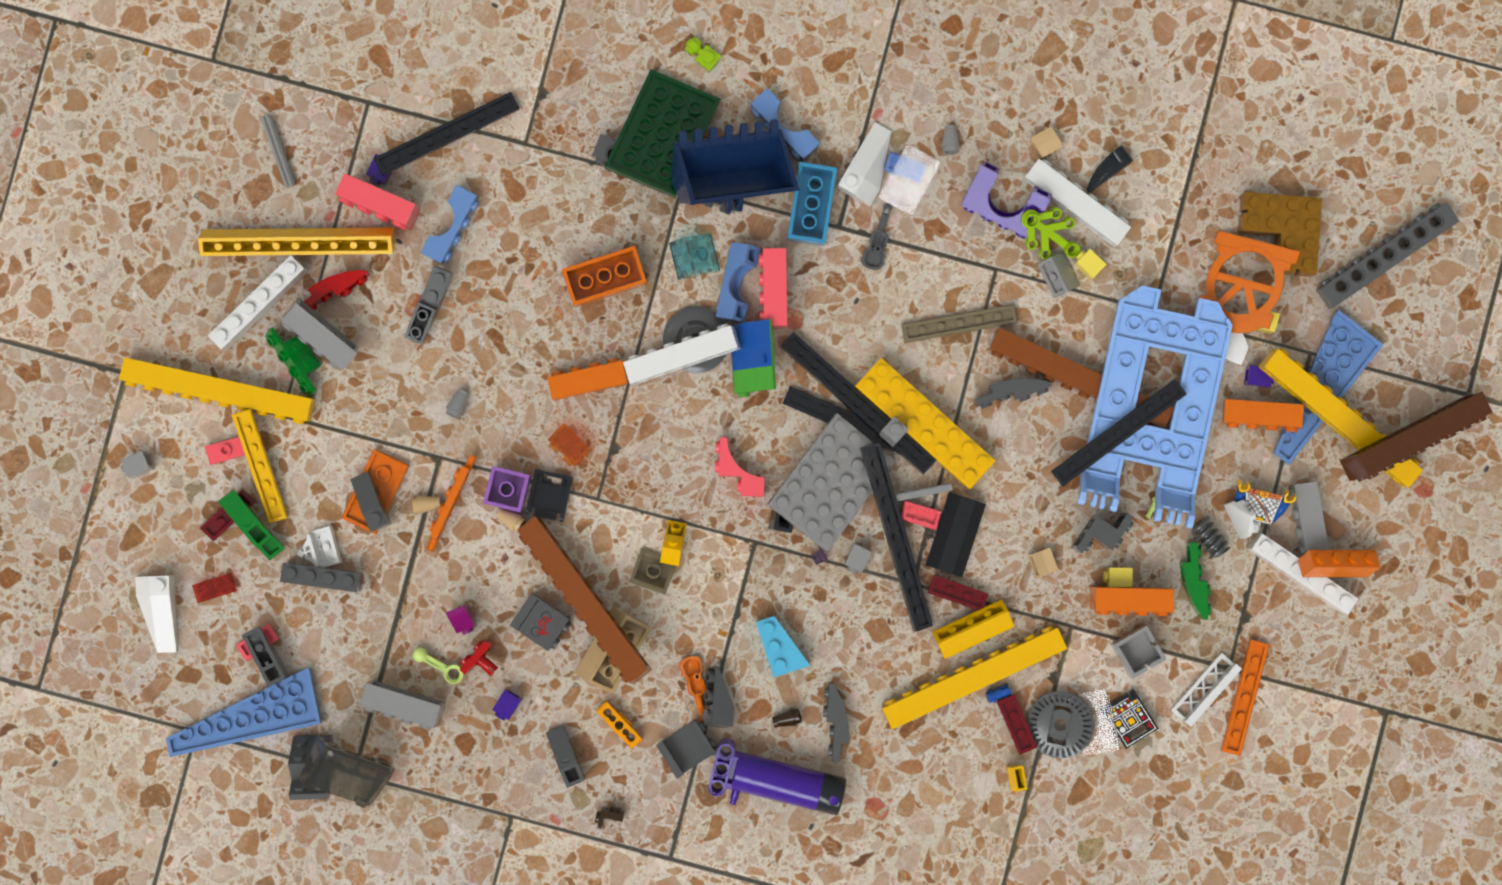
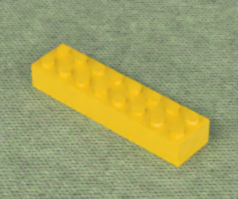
[855,358,995,490]

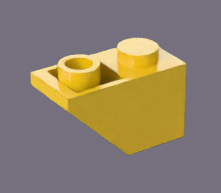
[660,520,687,566]

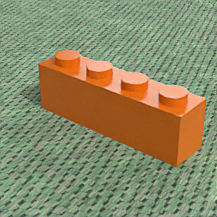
[547,358,628,401]
[1222,399,1304,432]
[1298,550,1380,577]

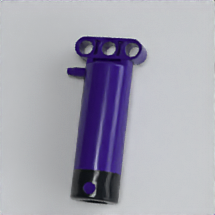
[708,738,846,816]

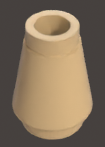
[412,496,440,515]
[497,508,526,533]

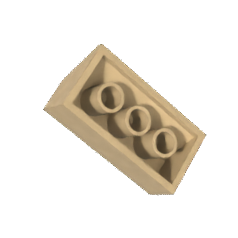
[575,606,651,694]

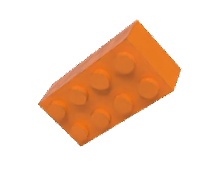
[562,246,648,308]
[1090,586,1174,616]

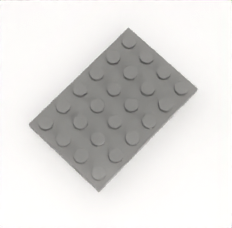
[767,413,895,552]

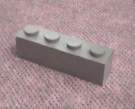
[1288,481,1329,557]

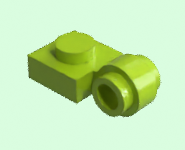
[684,37,722,73]

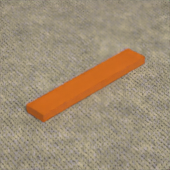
[1221,639,1269,756]

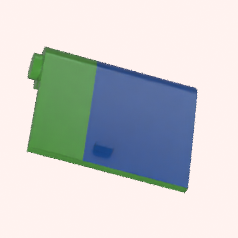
[729,319,776,398]

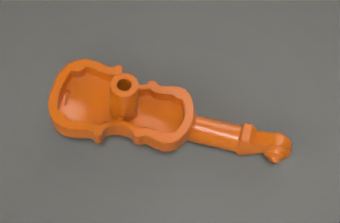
[679,656,706,724]

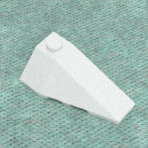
[837,122,891,207]
[135,575,177,653]

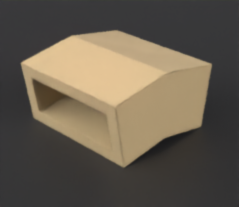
[1030,126,1063,158]
[1027,547,1058,578]

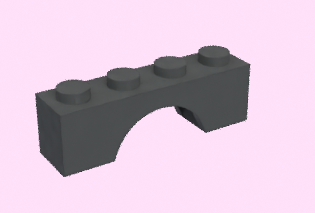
[280,562,363,592]

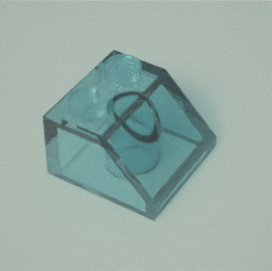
[669,234,720,280]

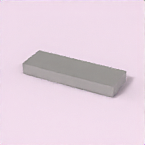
[895,483,953,502]

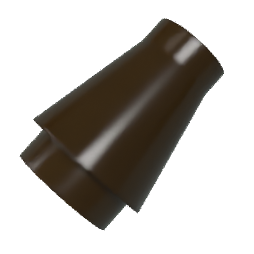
[772,707,802,728]

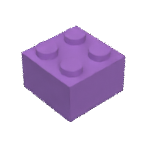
[483,466,532,513]

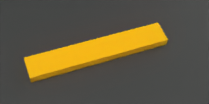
[232,408,288,524]

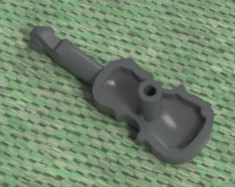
[861,203,892,270]

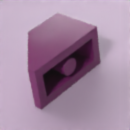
[446,604,477,635]

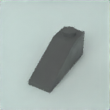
[350,471,392,532]
[242,626,290,687]

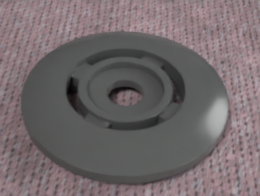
[663,306,726,373]
[1027,691,1095,759]

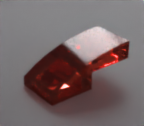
[192,573,237,604]

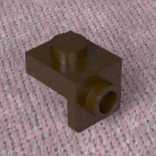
[595,806,625,829]

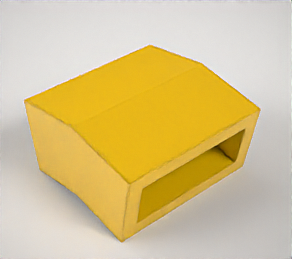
[1006,764,1028,792]

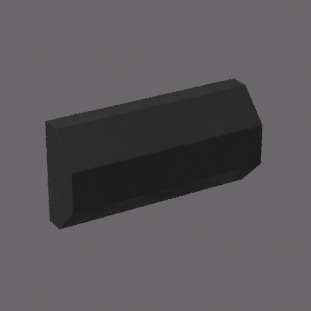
[925,492,986,577]

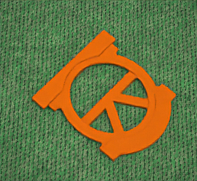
[1200,231,1300,334]

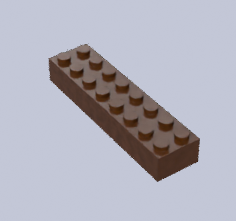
[1340,391,1492,482]

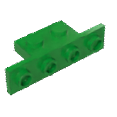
[265,327,321,398]

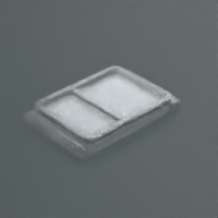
[878,144,941,216]
[1071,689,1121,757]

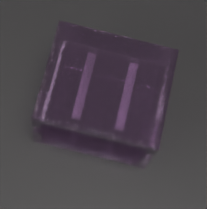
[811,549,828,565]

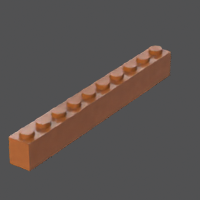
[988,327,1173,429]
[517,516,652,684]

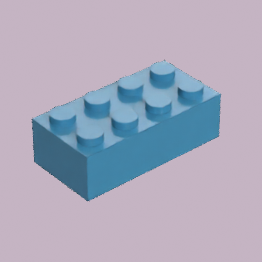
[787,162,837,246]

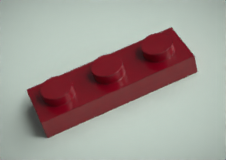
[200,488,256,542]
[927,575,988,610]
[996,694,1037,755]

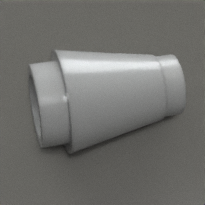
[941,125,960,155]
[445,389,469,419]

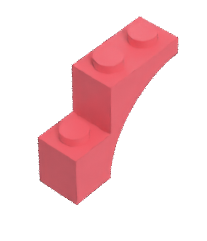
[715,437,765,497]

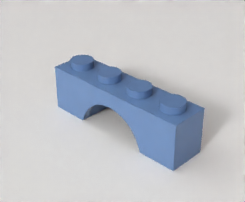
[751,88,820,162]
[420,185,479,265]
[716,242,761,323]

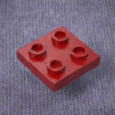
[459,638,499,677]

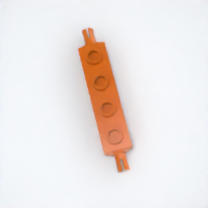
[426,454,477,552]

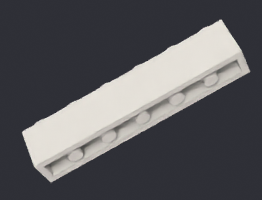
[1023,159,1131,248]
[208,255,308,351]
[623,324,741,385]
[1247,533,1358,615]

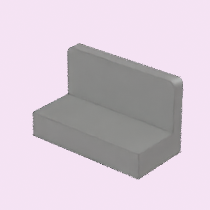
[1038,252,1080,298]

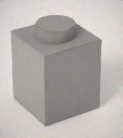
[879,416,909,447]
[121,451,154,478]
[844,543,872,574]

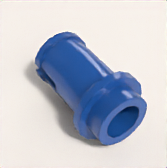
[985,684,1011,704]

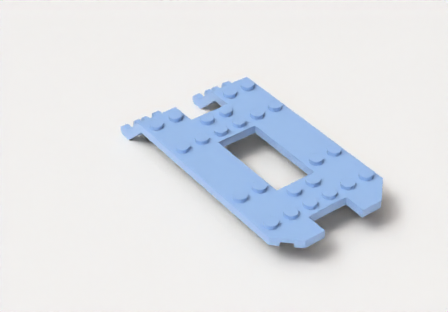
[1077,285,1233,529]

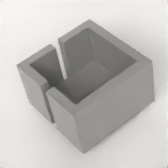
[1110,625,1166,679]

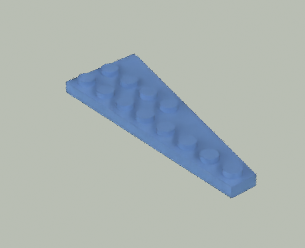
[1273,310,1383,465]
[166,668,322,757]

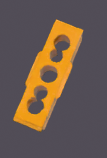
[596,700,643,748]

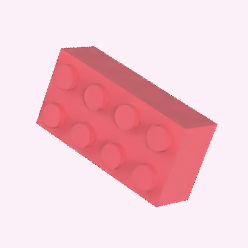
[335,173,421,231]
[759,248,787,329]

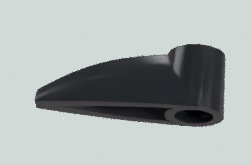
[1087,145,1134,193]

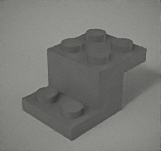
[1071,513,1134,553]
[288,735,334,800]

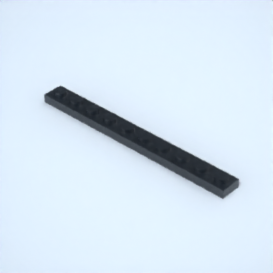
[780,332,936,475]
[860,442,933,632]

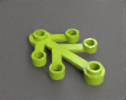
[1021,206,1080,260]

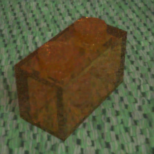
[547,423,592,467]

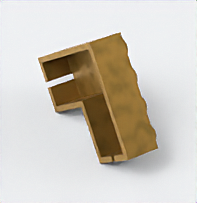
[1238,192,1322,277]

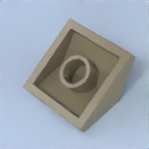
[629,548,676,595]

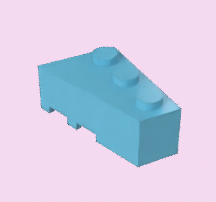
[756,615,810,677]

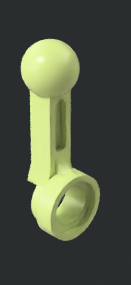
[413,647,463,684]

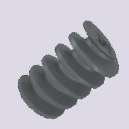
[1191,516,1231,559]

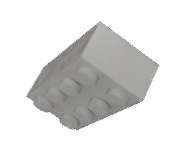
[281,297,358,370]
[359,680,446,730]

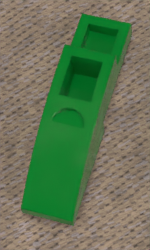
[218,489,285,561]
[1180,542,1211,620]

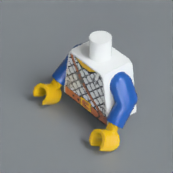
[1234,479,1296,534]

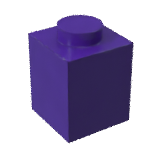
[366,154,392,186]
[1244,365,1274,388]
[492,689,522,720]

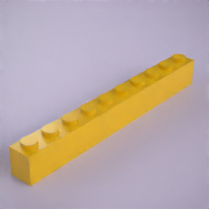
[198,227,396,256]
[1258,348,1423,488]
[119,357,315,425]
[882,625,1067,729]

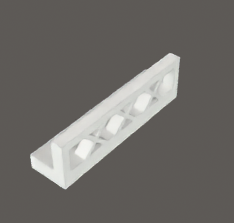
[1170,652,1242,727]

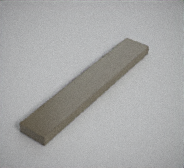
[901,304,1018,344]

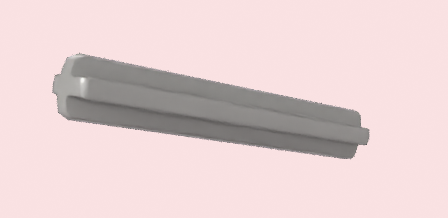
[261,114,295,188]

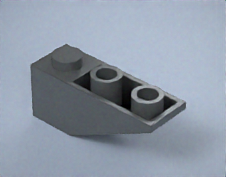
[702,666,734,728]
[546,725,586,788]

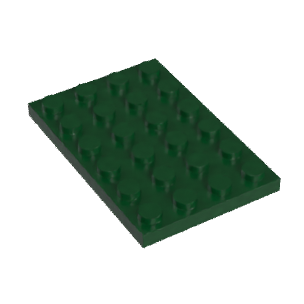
[604,69,721,198]

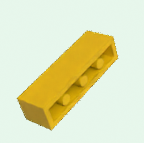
[932,599,1014,659]

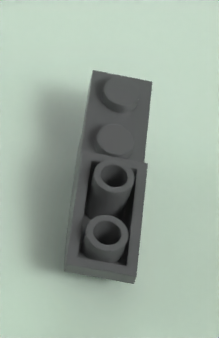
[404,265,453,345]
[973,379,1052,409]
[823,682,849,762]

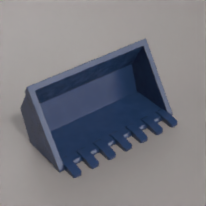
[671,119,800,213]

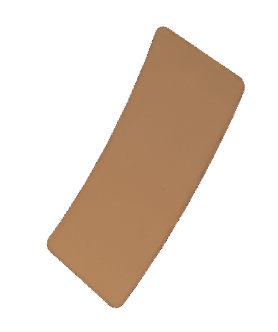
[1323,510,1346,541]

